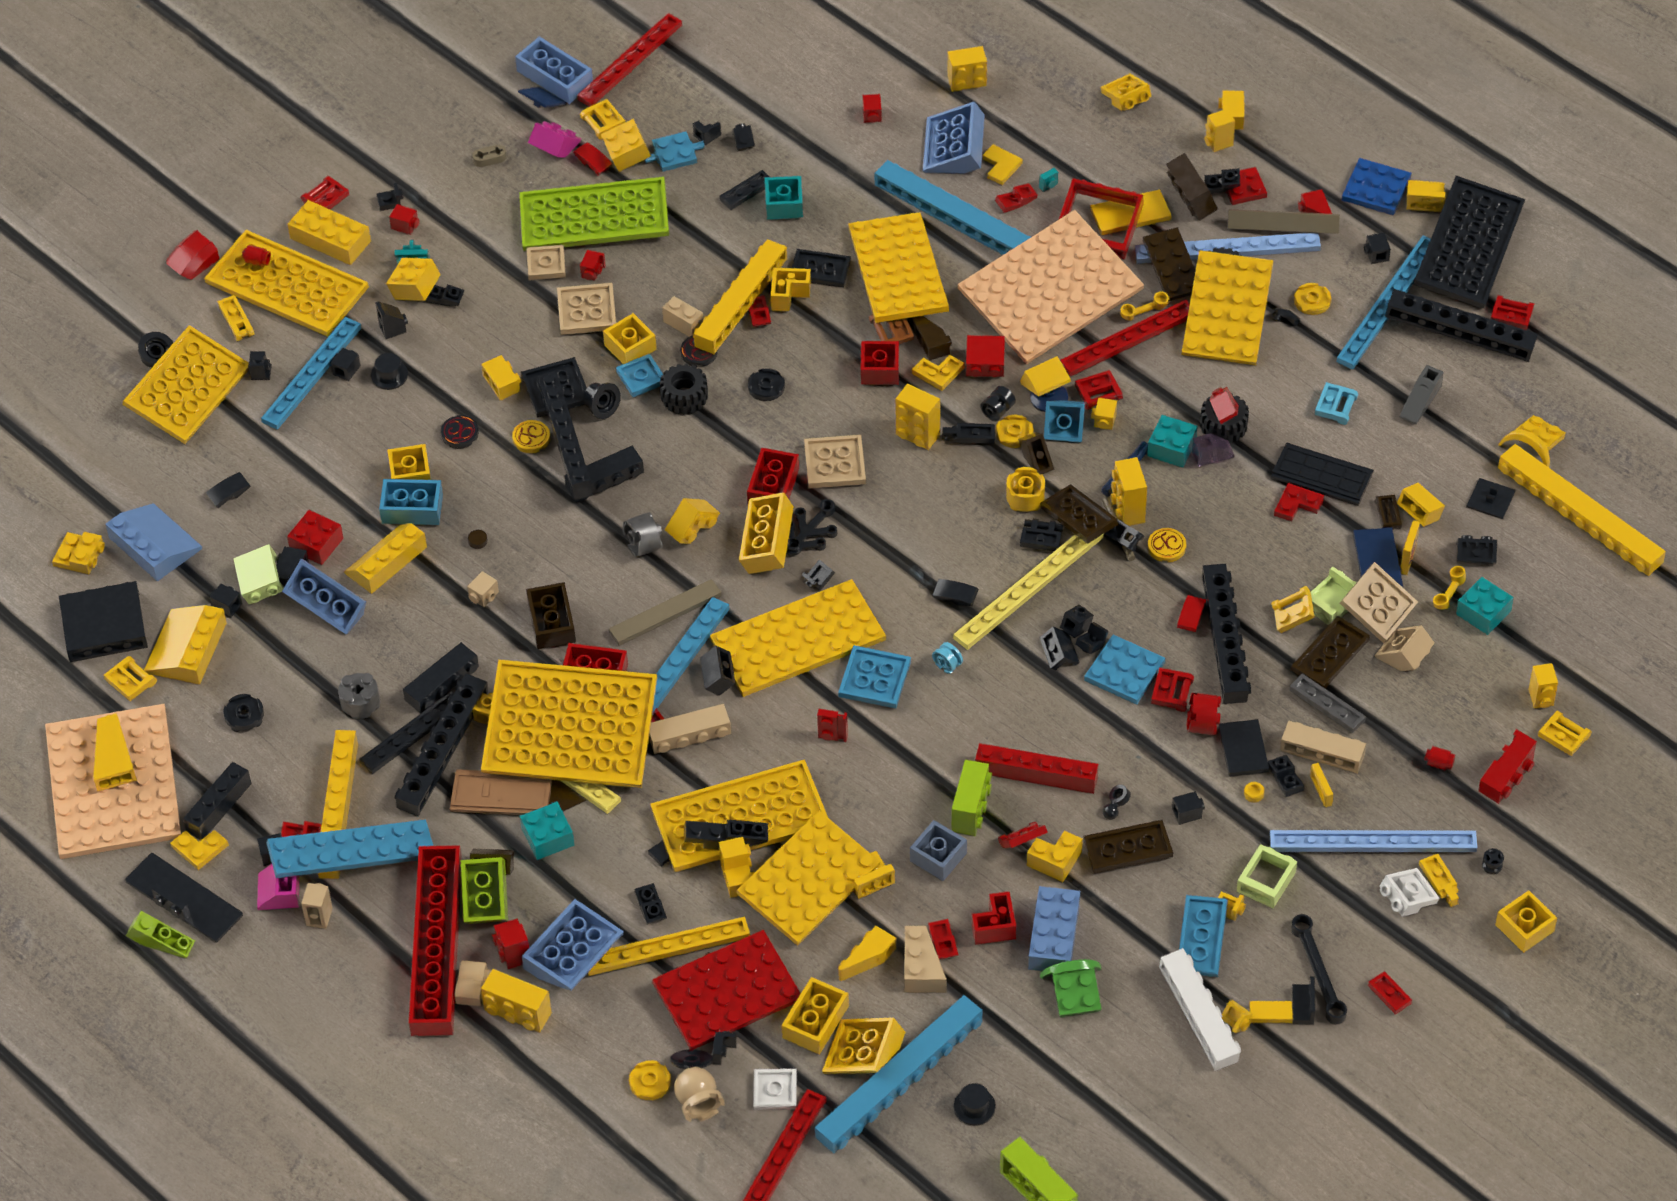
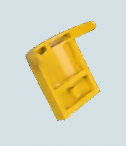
[1498,415,1566,467]

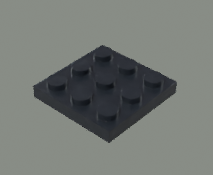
[521,357,587,418]

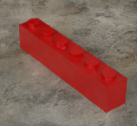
[975,743,1099,794]

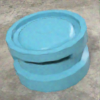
[932,642,963,674]

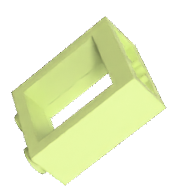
[1237,844,1297,909]

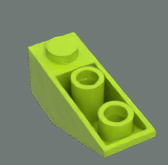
[126,911,195,958]

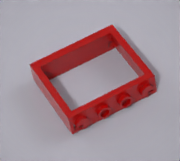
[1058,178,1144,260]

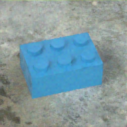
[379,479,443,525]

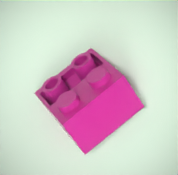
[528,121,582,158]
[257,864,300,910]

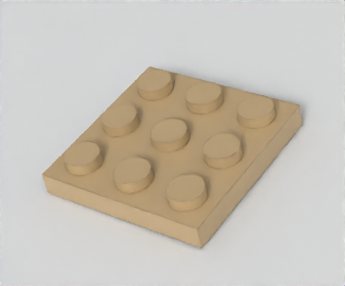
[557,283,616,335]
[804,435,866,488]
[1340,562,1418,643]

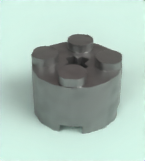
[623,512,663,557]
[338,673,380,719]

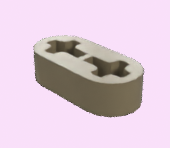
[472,145,507,167]

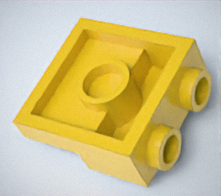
[1100,73,1152,111]
[52,532,105,575]

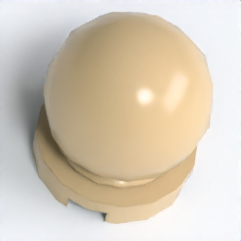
[674,1066,725,1122]

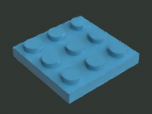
[1084,634,1165,705]
[838,645,911,709]

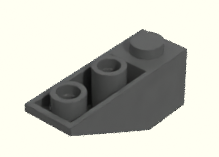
[1399,365,1444,425]

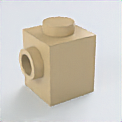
[467,571,499,607]

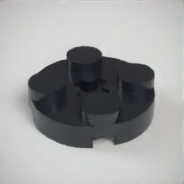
[223,694,264,732]

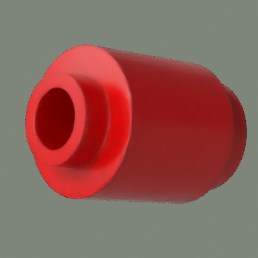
[242,245,271,267]
[1424,746,1456,770]

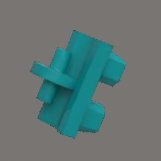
[394,240,430,263]

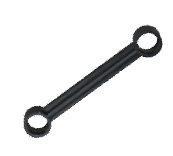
[1291,914,1347,1024]

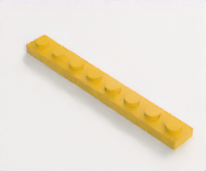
[588,916,750,976]

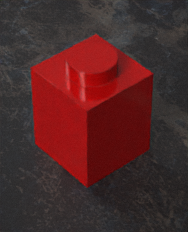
[862,94,882,123]
[389,204,419,235]

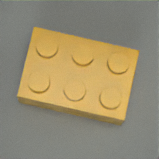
[895,383,940,450]
[1110,457,1147,526]
[481,969,552,1032]
[782,977,849,1055]

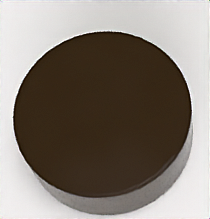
[468,529,488,549]

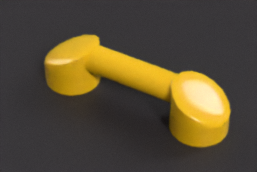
[1120,291,1169,321]
[1433,566,1466,610]

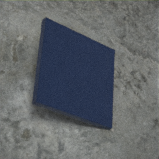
[518,87,566,108]

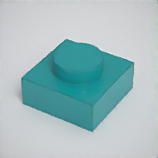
[1039,168,1058,192]

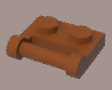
[868,314,914,344]

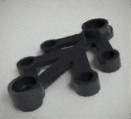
[786,499,838,555]

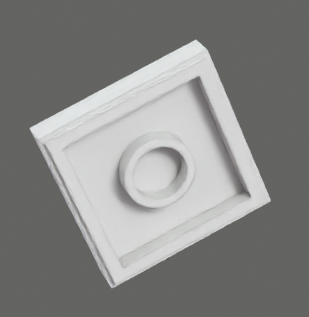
[754,1069,797,1110]

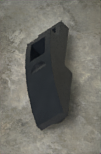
[684,819,768,849]

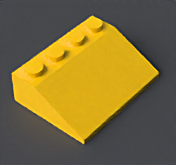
[144,605,227,685]

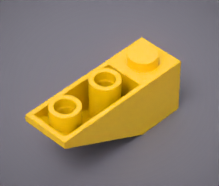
[838,926,896,981]

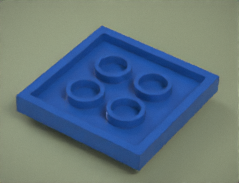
[1341,158,1411,216]

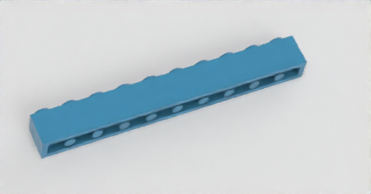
[875,160,1031,255]
[815,995,982,1154]

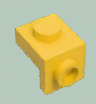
[1218,891,1246,921]
[1222,1000,1252,1033]

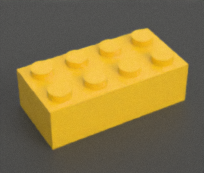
[287,200,371,265]
[739,493,794,574]

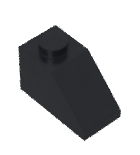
[375,301,408,339]

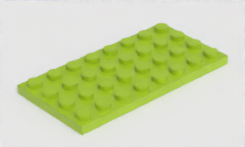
[519,177,669,252]

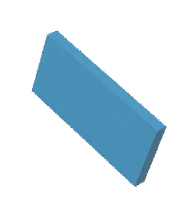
[1179,895,1228,977]

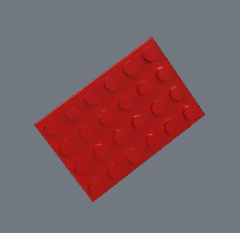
[652,929,801,1051]

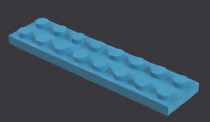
[267,819,433,878]

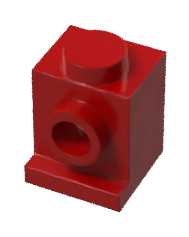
[580,250,606,281]

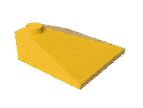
[822,1017,906,1074]

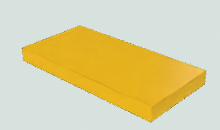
[1090,189,1172,236]

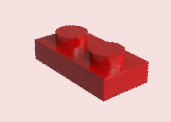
[1368,971,1412,1015]

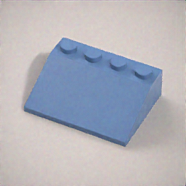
[923,101,985,173]
[105,503,203,581]
[522,899,624,991]

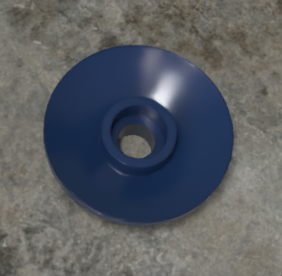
[1030,386,1068,412]

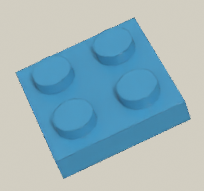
[616,354,663,397]

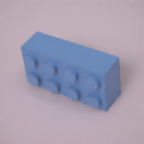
[515,36,593,104]
[1028,886,1080,971]

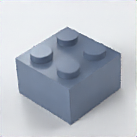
[910,820,967,881]

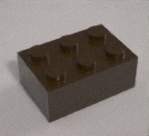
[1166,153,1218,221]
[526,582,576,649]

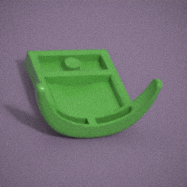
[1040,959,1102,1017]

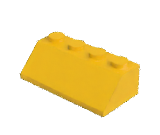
[344,523,427,594]

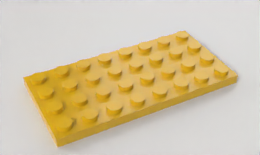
[848,212,949,323]
[204,230,369,337]
[710,579,886,697]
[650,759,828,872]

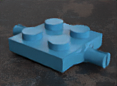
[645,131,705,172]

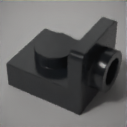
[376,183,404,211]
[712,1031,737,1065]

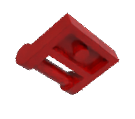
[300,176,350,209]
[1491,295,1535,330]
[1075,370,1123,410]
[1151,667,1194,712]
[998,821,1048,848]

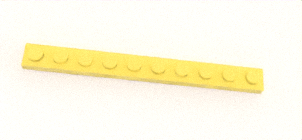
[953,534,1104,650]

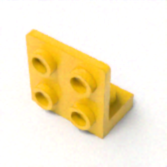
[1406,180,1445,212]
[854,851,895,899]

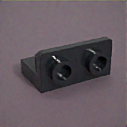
[1456,535,1497,564]

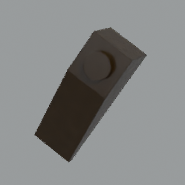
[908,316,952,361]

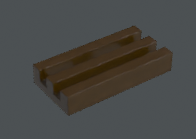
[1375,495,1402,530]

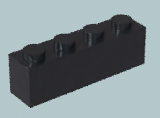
[564,445,644,503]
[403,642,479,714]
[183,761,252,840]

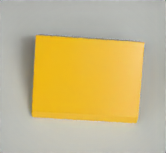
[1020,356,1071,397]

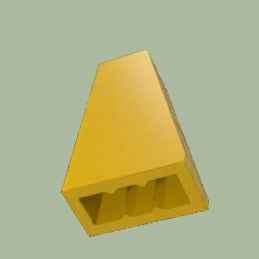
[93,713,137,792]

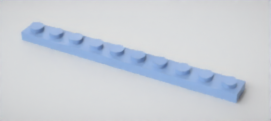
[1135,233,1321,264]
[1270,830,1477,852]

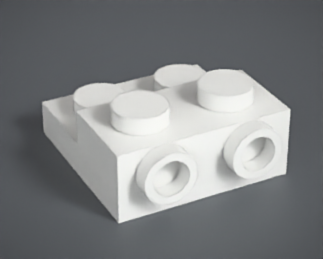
[1380,868,1440,917]

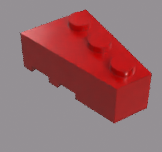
[1478,729,1537,804]

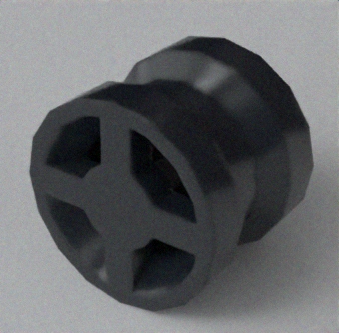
[1482,848,1504,875]

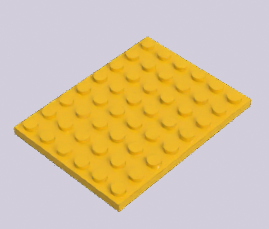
[481,659,657,788]

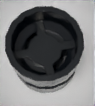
[980,386,1016,421]

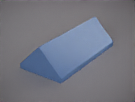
[282,559,366,634]

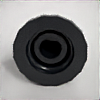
[138,332,173,368]
[371,353,408,390]
[584,382,621,419]
[953,1083,996,1126]

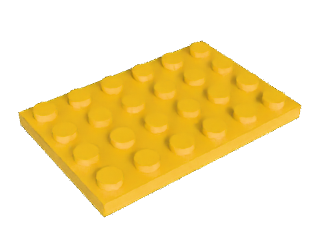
[1182,250,1273,365]
[123,325,249,444]
[736,810,880,946]

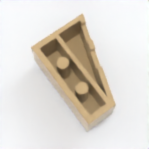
[904,926,947,993]

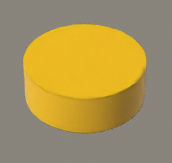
[1244,782,1265,802]

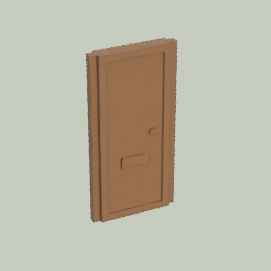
[450,769,552,815]

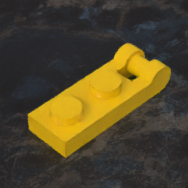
[217,295,255,341]

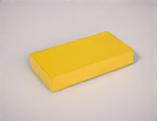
[1310,763,1333,808]
[1249,1001,1293,1023]

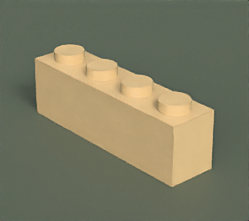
[649,704,731,754]
[1280,721,1366,773]

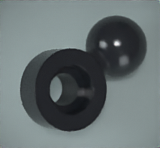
[1102,784,1131,820]

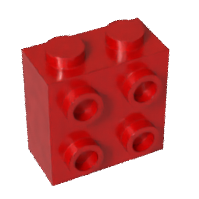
[966,335,1005,377]

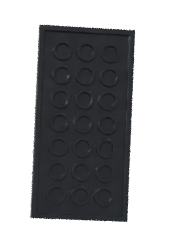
[1413,175,1525,309]

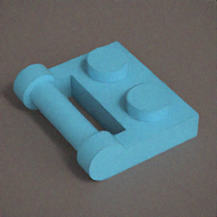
[1315,382,1358,425]

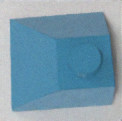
[1044,401,1085,442]

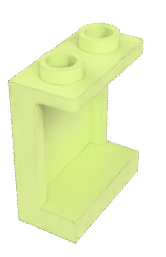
[233,544,284,604]
[1301,567,1357,626]

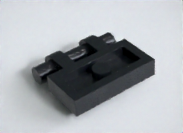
[1020,518,1064,551]

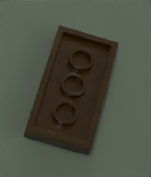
[1142,227,1196,302]
[1040,484,1118,544]
[1291,616,1370,689]
[1083,820,1173,874]

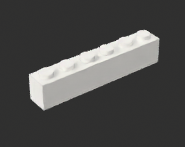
[1159,949,1241,1071]

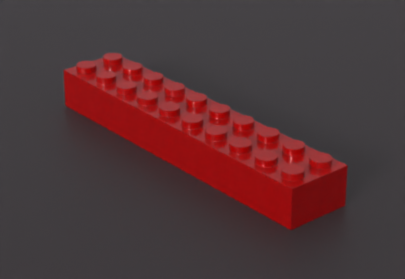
[409,845,462,1036]

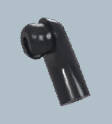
[1272,308,1300,326]

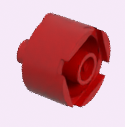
[1187,693,1221,735]

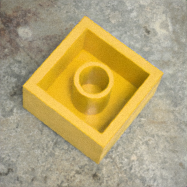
[947,46,987,91]
[601,119,651,172]
[386,258,441,301]
[603,313,657,364]
[387,444,431,480]
[1495,890,1557,953]

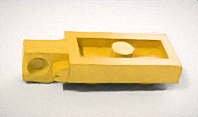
[1419,853,1459,907]

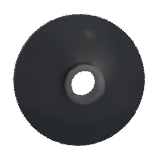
[670,1049,713,1070]

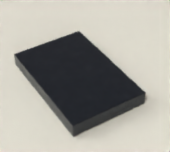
[792,249,851,288]
[1218,719,1269,777]

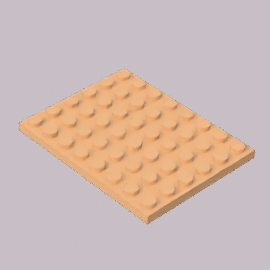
[958,210,1144,365]
[45,704,181,859]

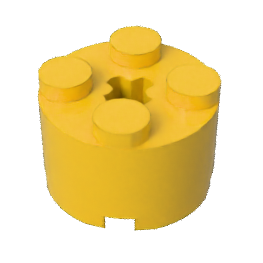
[1006,467,1045,512]

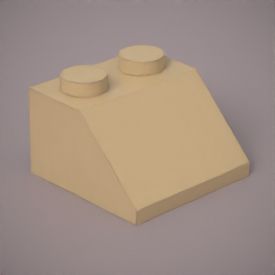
[1375,625,1435,671]

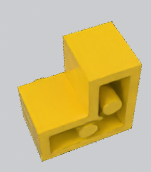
[771,268,811,311]
[664,498,720,544]
[1027,830,1083,882]
[719,837,754,898]

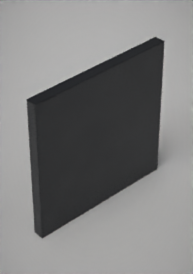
[1466,478,1516,519]

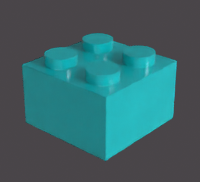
[765,176,803,219]
[1147,415,1198,468]
[1456,577,1514,635]
[520,802,575,860]

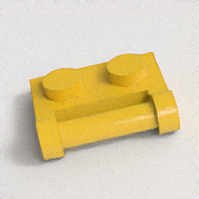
[580,99,625,140]
[1271,586,1314,633]
[103,656,157,701]
[1538,710,1592,757]

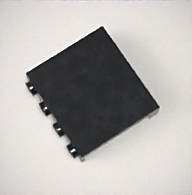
[59,581,148,663]

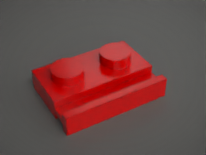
[817,709,848,742]

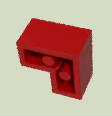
[972,891,1016,945]
[492,918,529,969]

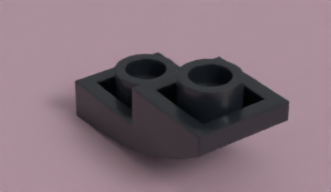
[1204,168,1240,194]
[425,284,465,306]
[206,472,251,508]
[933,579,979,606]
[1268,755,1304,797]
[634,883,667,925]

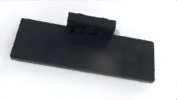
[125,853,243,943]

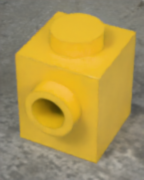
[1091,398,1117,430]

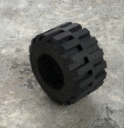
[660,364,708,415]
[1200,393,1249,444]

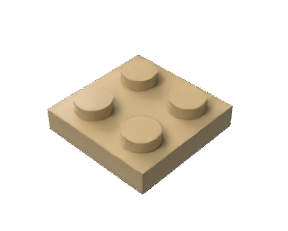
[527,245,566,280]

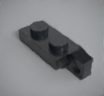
[942,423,995,444]

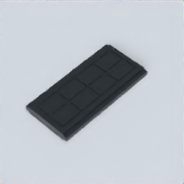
[1271,443,1374,506]

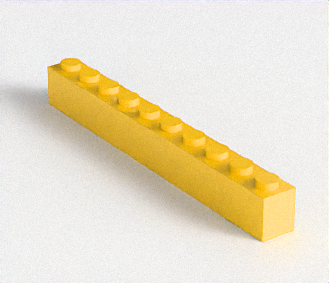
[1498,444,1666,576]

